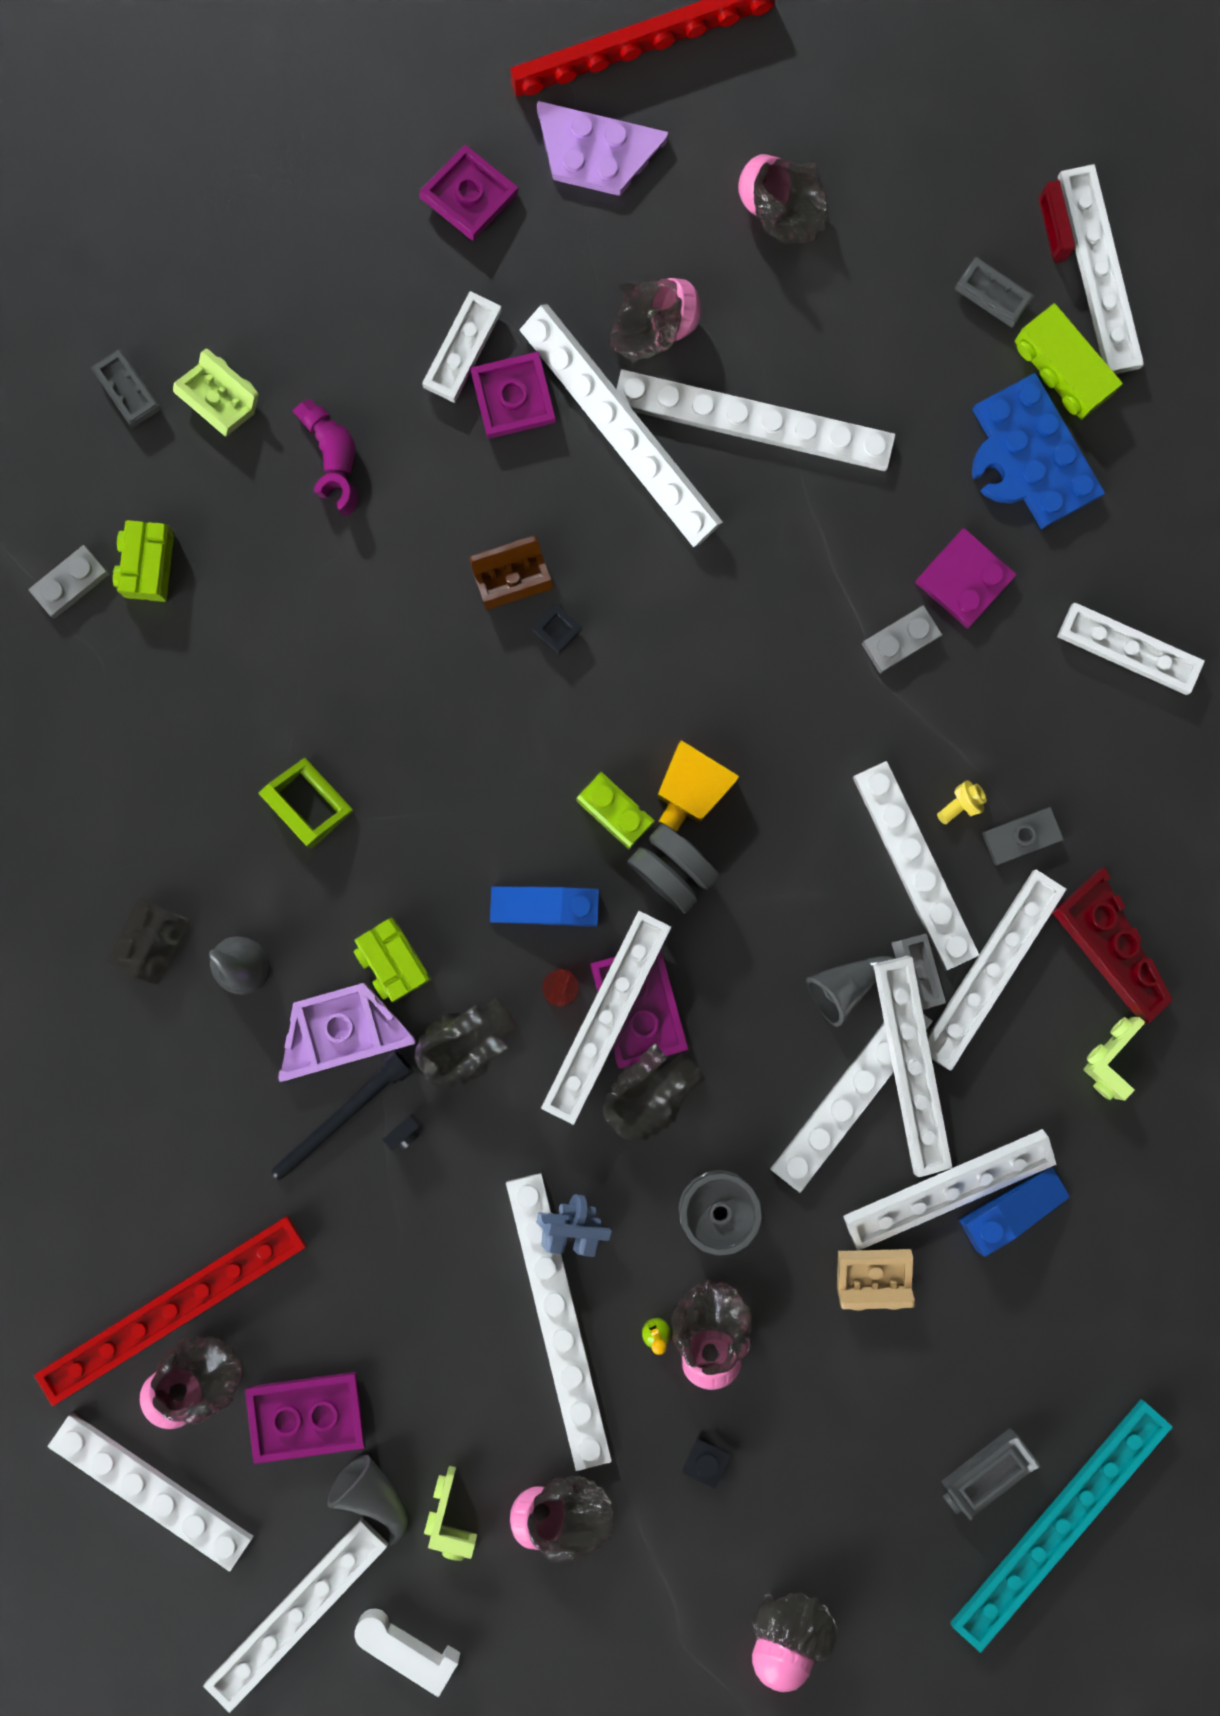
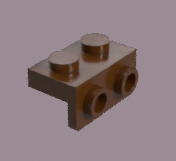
[469,536,553,610]

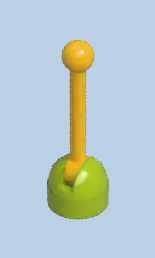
[642,1318,671,1355]

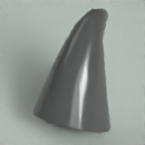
[209,936,270,995]
[806,956,895,1027]
[327,1455,408,1546]

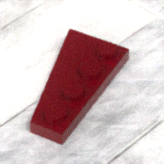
[1052,867,1173,1024]

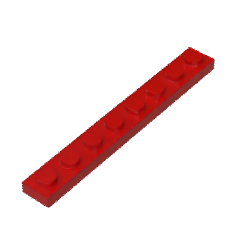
[510,0,776,97]
[34,1215,307,1407]

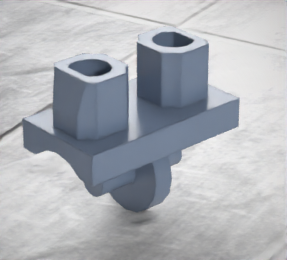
[536,1194,612,1257]

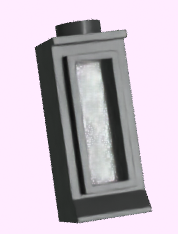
[941,1428,1041,1521]

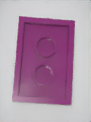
[590,949,688,1069]
[245,1371,366,1464]

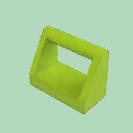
[258,758,353,849]

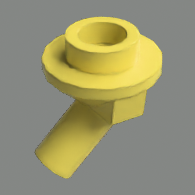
[937,780,987,824]

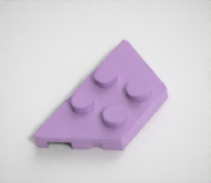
[537,101,668,196]
[278,983,416,1082]

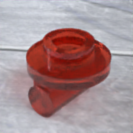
[542,968,578,1007]

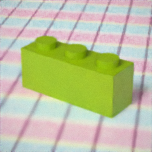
[1014,303,1123,421]

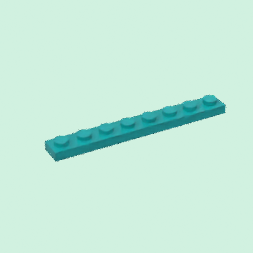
[950,1399,1173,1653]

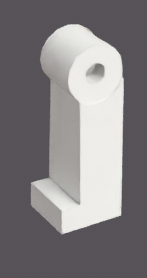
[355,1608,460,1697]

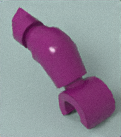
[292,399,358,516]

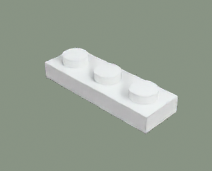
[422,291,502,403]

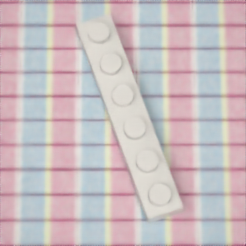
[1057,164,1144,374]
[853,761,979,971]
[927,870,1066,1071]
[541,911,671,1125]
[873,956,952,1177]
[770,1014,933,1193]
[843,1129,1057,1250]
[48,1412,253,1572]
[203,1517,388,1713]

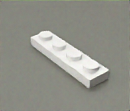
[1057,602,1205,695]

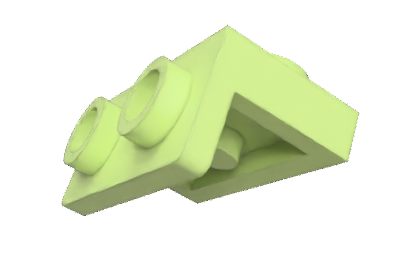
[173,349,259,437]

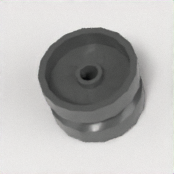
[627,824,720,914]
[678,1169,762,1256]

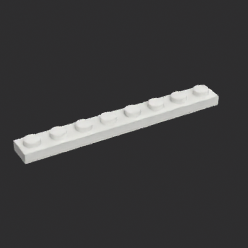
[519,304,723,547]
[616,369,895,471]
[506,1173,612,1471]

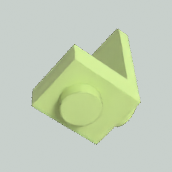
[1083,1017,1145,1101]
[424,1466,477,1561]

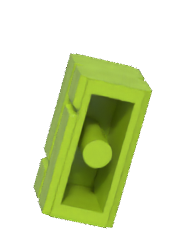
[113,520,174,602]
[577,772,654,850]
[353,917,432,1002]

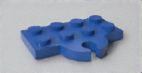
[972,373,1105,530]

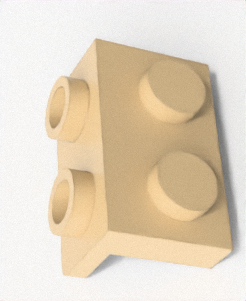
[837,1249,915,1311]

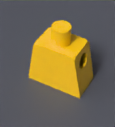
[657,740,739,832]

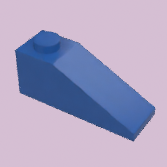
[490,886,599,927]
[957,1167,1070,1257]

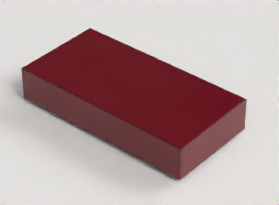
[1038,180,1075,263]

